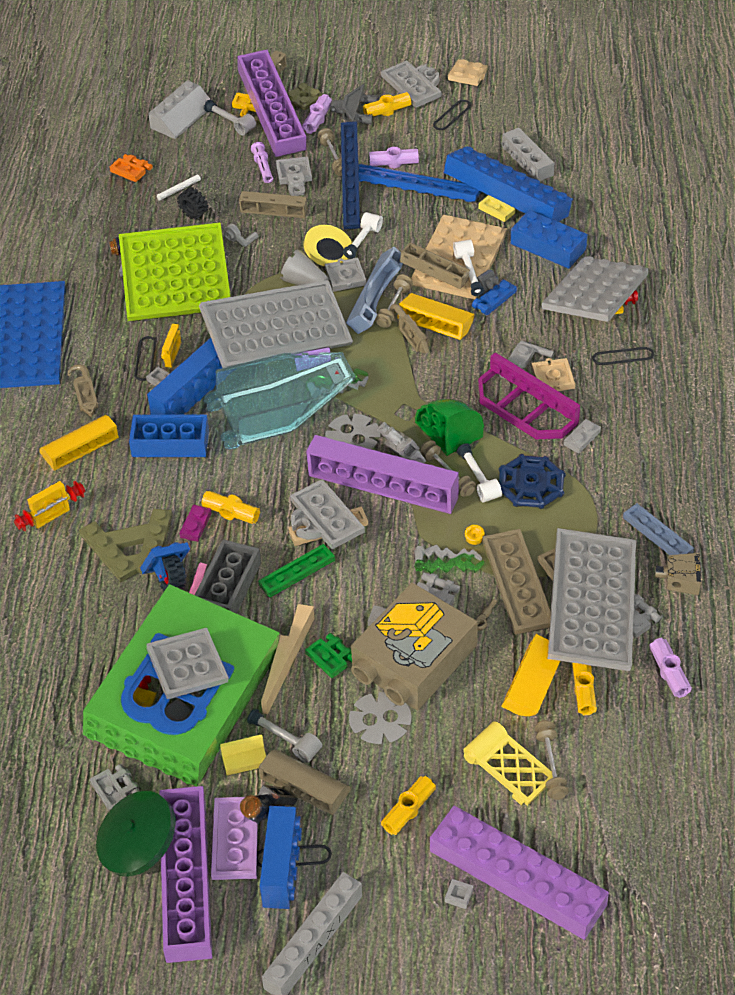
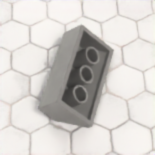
[148,80,211,139]

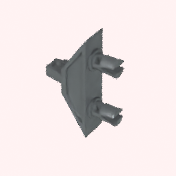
[331,83,378,125]

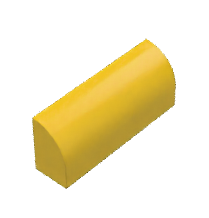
[397,293,474,340]
[39,415,119,471]
[501,634,560,716]

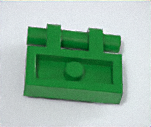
[305,633,352,679]

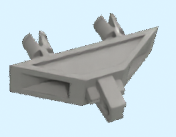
[377,422,426,463]

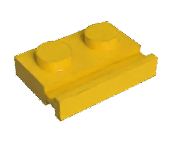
[161,324,182,368]

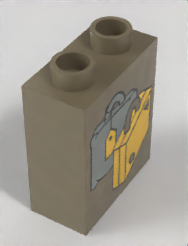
[351,582,478,711]

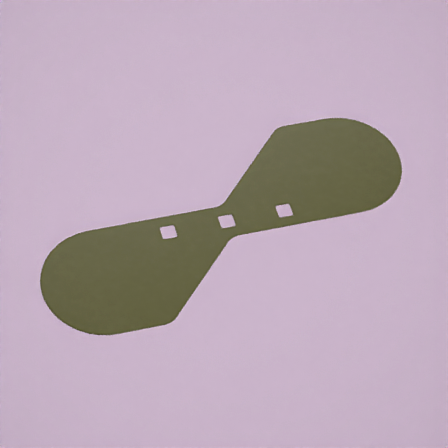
[244,271,598,578]

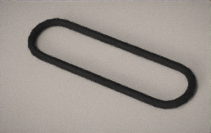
[433,99,471,130]
[134,336,156,381]
[592,347,654,365]
[257,844,332,867]

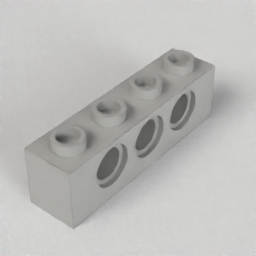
[501,128,554,181]

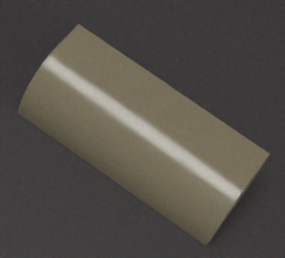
[259,749,351,815]

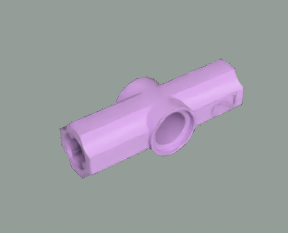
[302,94,332,134]
[369,147,419,169]
[649,638,692,698]

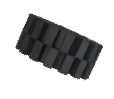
[177,187,209,220]

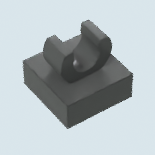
[477,270,500,293]

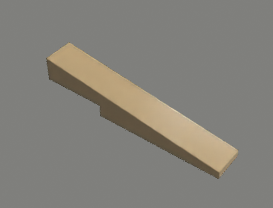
[261,604,315,715]

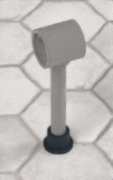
[204,100,256,136]
[247,708,322,763]

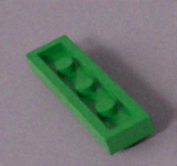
[258,544,335,598]

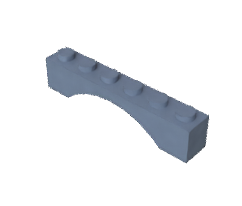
[346,246,403,334]

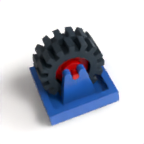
[140,542,190,591]

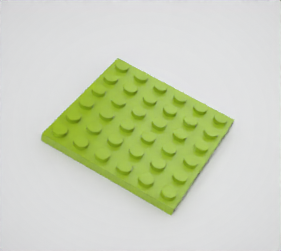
[119,222,231,321]

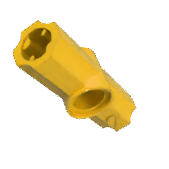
[363,92,411,117]
[201,491,260,524]
[572,663,597,715]
[381,776,436,835]

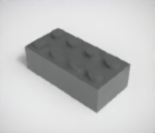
[195,539,261,614]

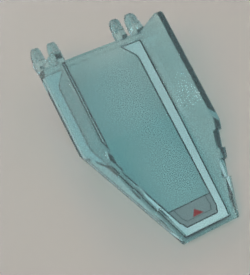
[203,352,355,450]

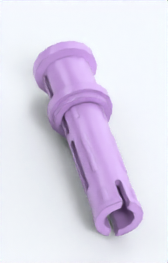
[251,142,273,183]

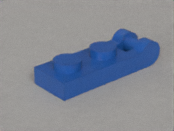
[472,279,517,315]

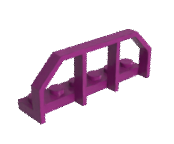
[478,352,580,440]

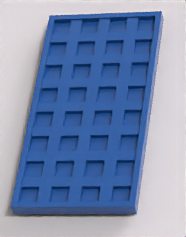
[0,281,66,388]

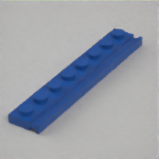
[359,164,481,202]

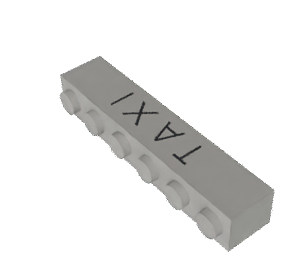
[262,872,362,995]

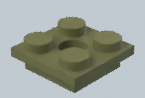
[287,83,324,111]

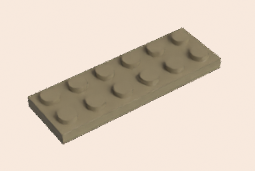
[482,529,551,635]

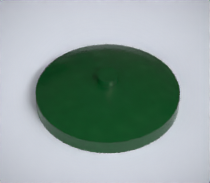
[96,791,176,877]

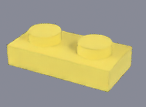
[478,195,515,222]

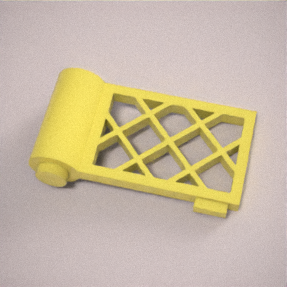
[463,721,553,806]

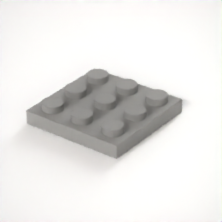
[146,628,228,699]

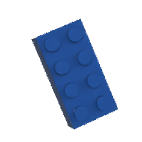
[511,210,588,269]
[129,415,209,457]
[260,806,302,909]

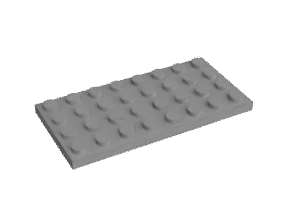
[199,280,353,370]
[547,528,636,671]

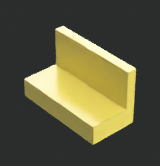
[220,734,266,776]

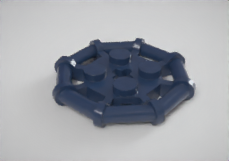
[498,454,566,509]

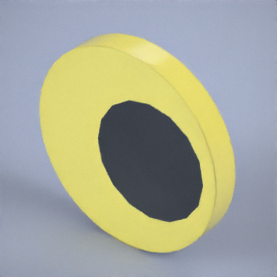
[304,225,352,266]

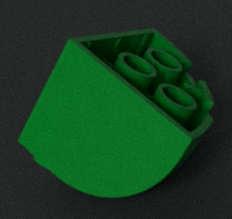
[415,399,484,456]

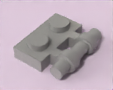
[417,572,460,605]
[633,593,661,639]
[89,764,141,811]

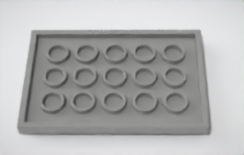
[542,256,648,322]

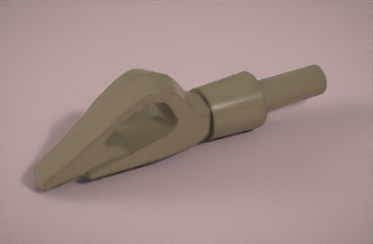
[476,599,497,631]

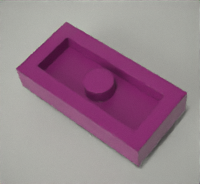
[179,505,212,542]

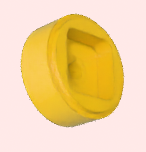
[465,525,485,545]

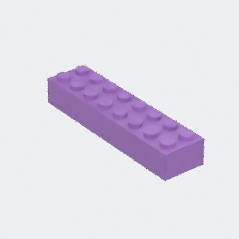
[237,50,306,157]
[306,435,459,514]
[159,786,212,963]
[430,806,609,940]

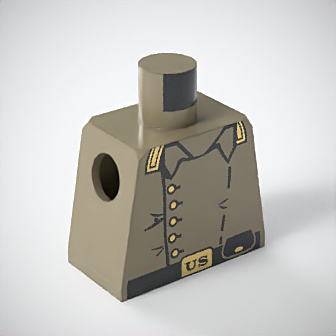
[655,553,701,595]

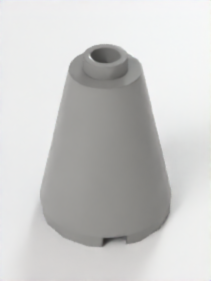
[280,249,330,285]

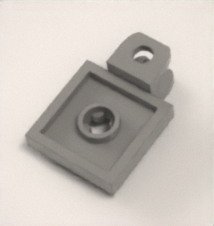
[276,156,312,196]

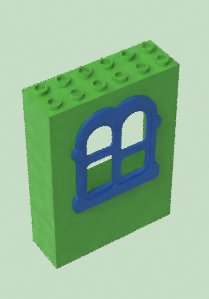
[83,584,280,787]

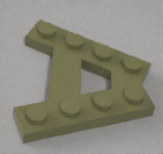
[79,509,172,583]

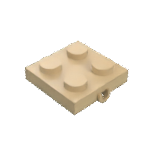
[448,59,487,86]
[531,358,575,391]

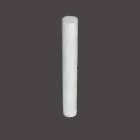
[157,174,201,201]

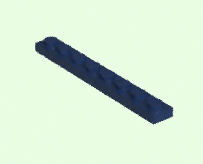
[341,121,360,230]

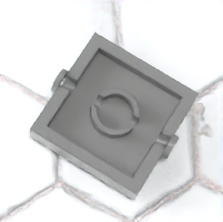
[325,258,367,292]

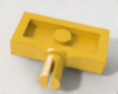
[232,93,256,117]

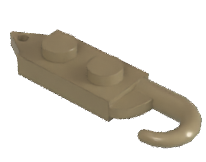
[390,303,429,354]
[67,364,99,417]

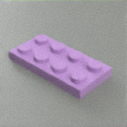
[211,797,258,880]

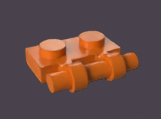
[110,154,152,182]

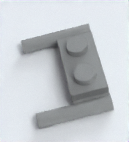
[499,340,554,379]

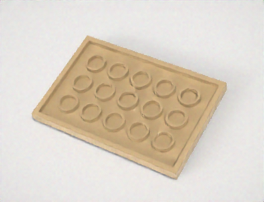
[411,215,507,299]

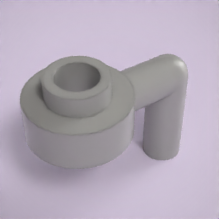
[224,224,259,247]

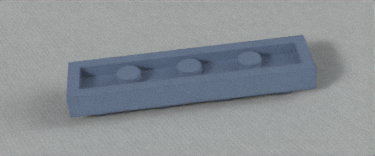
[623,503,694,555]

